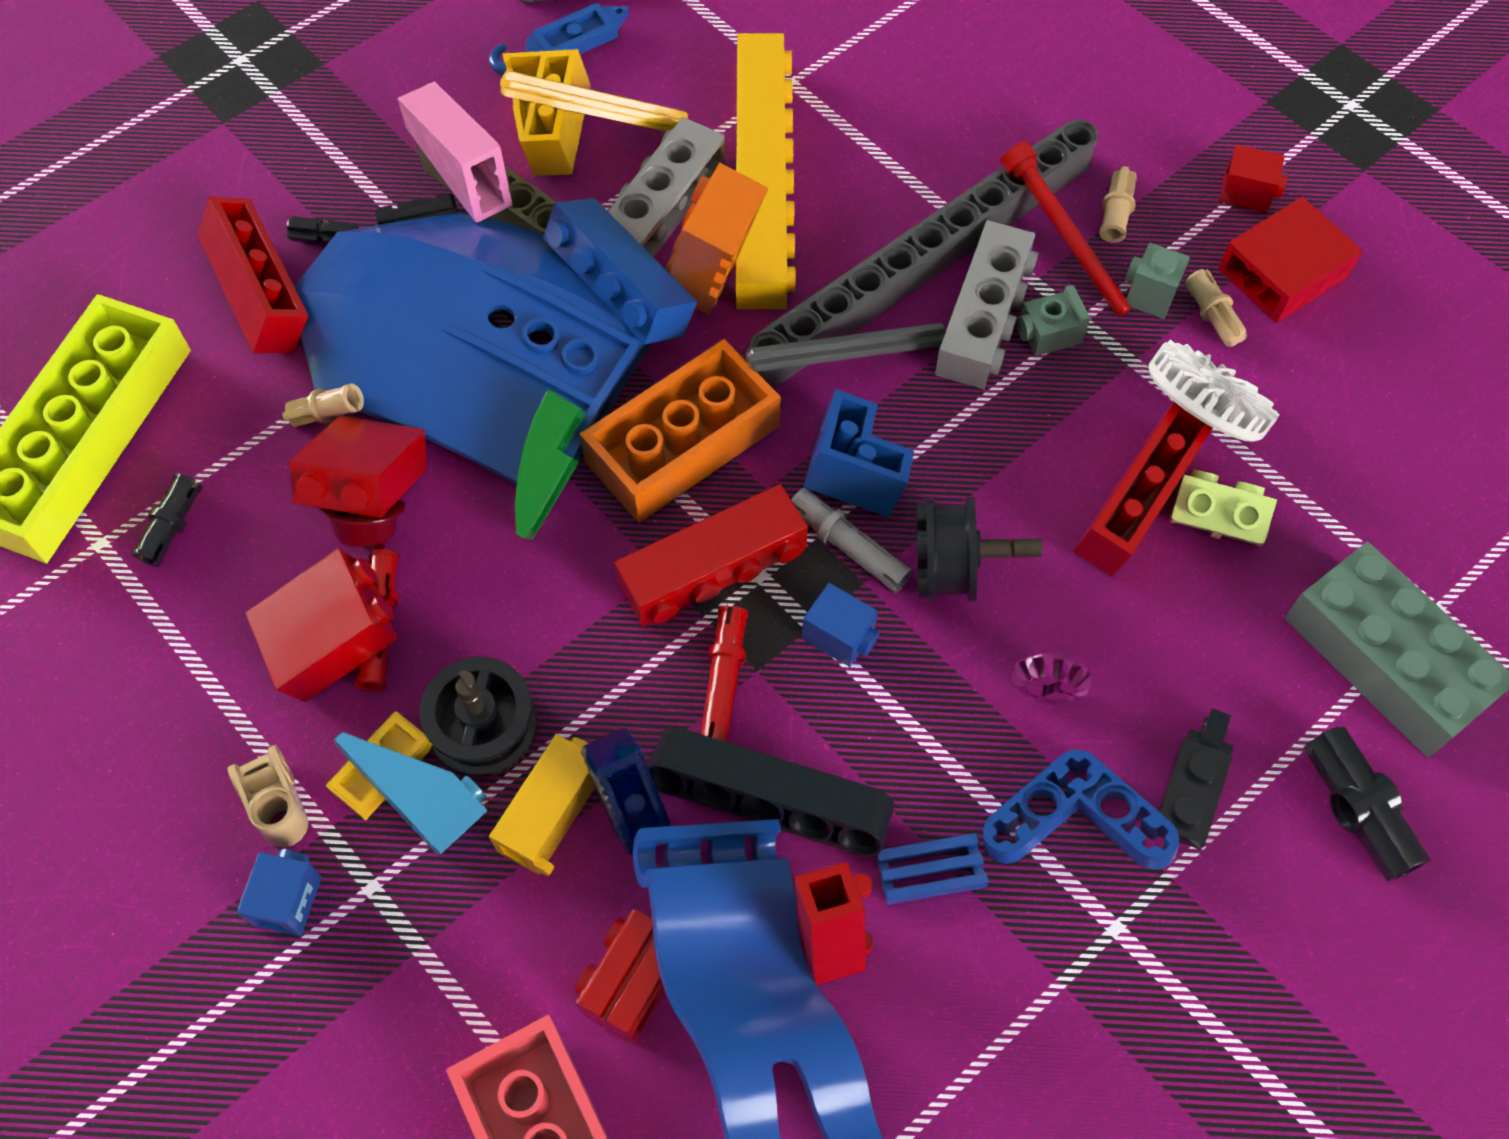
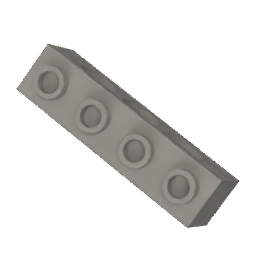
[608,117,725,257]
[935,220,1039,390]

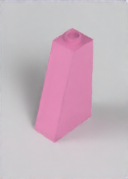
[397,81,513,223]

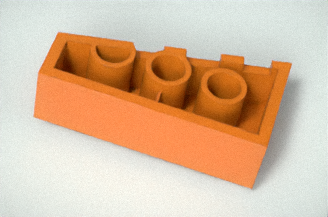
[665,162,768,316]

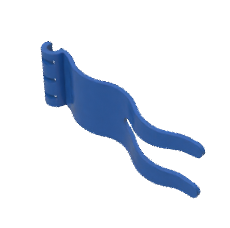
[633,819,883,1139]

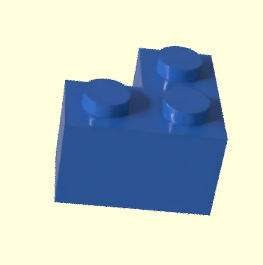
[803,389,914,517]

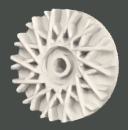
[1149,340,1280,442]

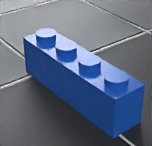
[543,198,697,345]

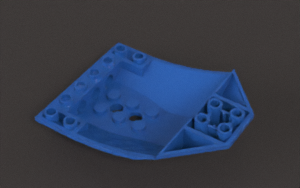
[295,213,652,485]

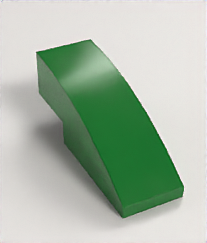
[515,389,587,540]

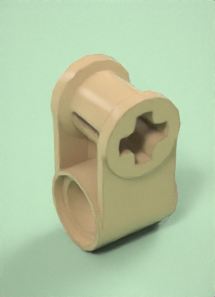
[227,744,309,848]

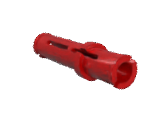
[354,549,399,692]
[700,605,748,743]

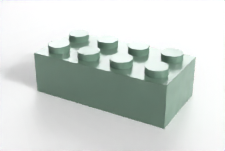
[1284,541,1509,759]

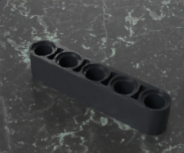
[644,727,895,856]

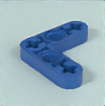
[983,749,1180,870]

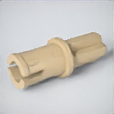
[1099,166,1137,243]
[1185,269,1247,347]
[282,383,364,427]

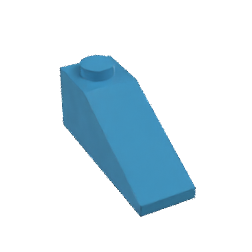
[334,732,488,856]

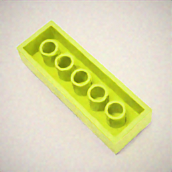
[0,294,191,564]

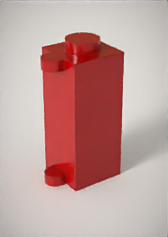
[795,862,873,985]

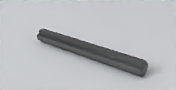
[745,323,946,372]

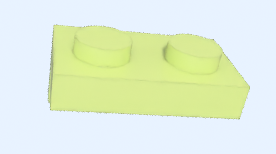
[1171,469,1277,544]

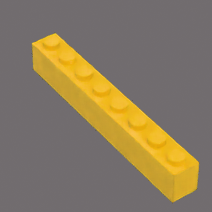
[736,33,796,309]

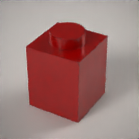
[1218,144,1288,213]

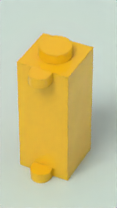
[489,734,614,877]

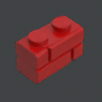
[574,909,665,1044]

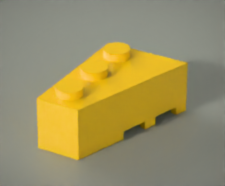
[502,49,591,176]

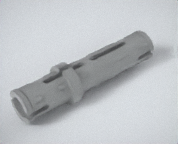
[791,487,913,593]

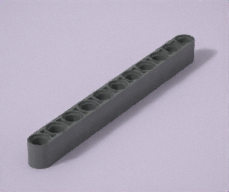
[750,119,1099,387]

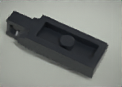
[1158,708,1233,850]

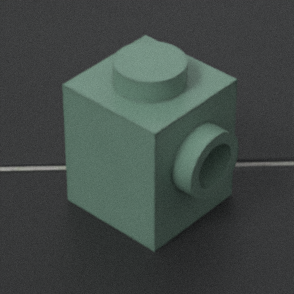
[1125,242,1190,319]

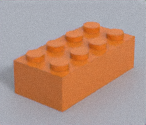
[580,339,781,523]

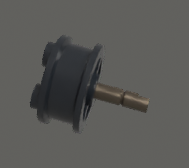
[917,497,1042,602]
[420,657,537,777]

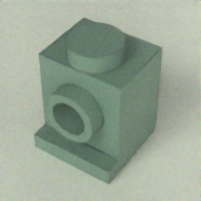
[1017,285,1090,356]

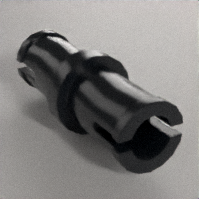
[131,473,203,567]

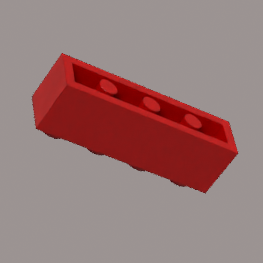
[197,196,308,354]
[1073,402,1213,577]
[614,484,808,628]

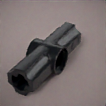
[1303,726,1431,882]

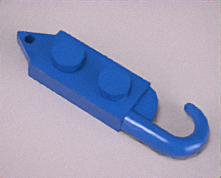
[489,2,629,76]

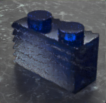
[580,728,672,856]

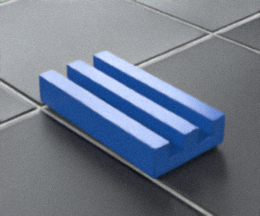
[875,833,989,905]

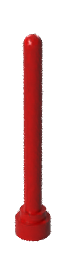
[1000,140,1130,316]

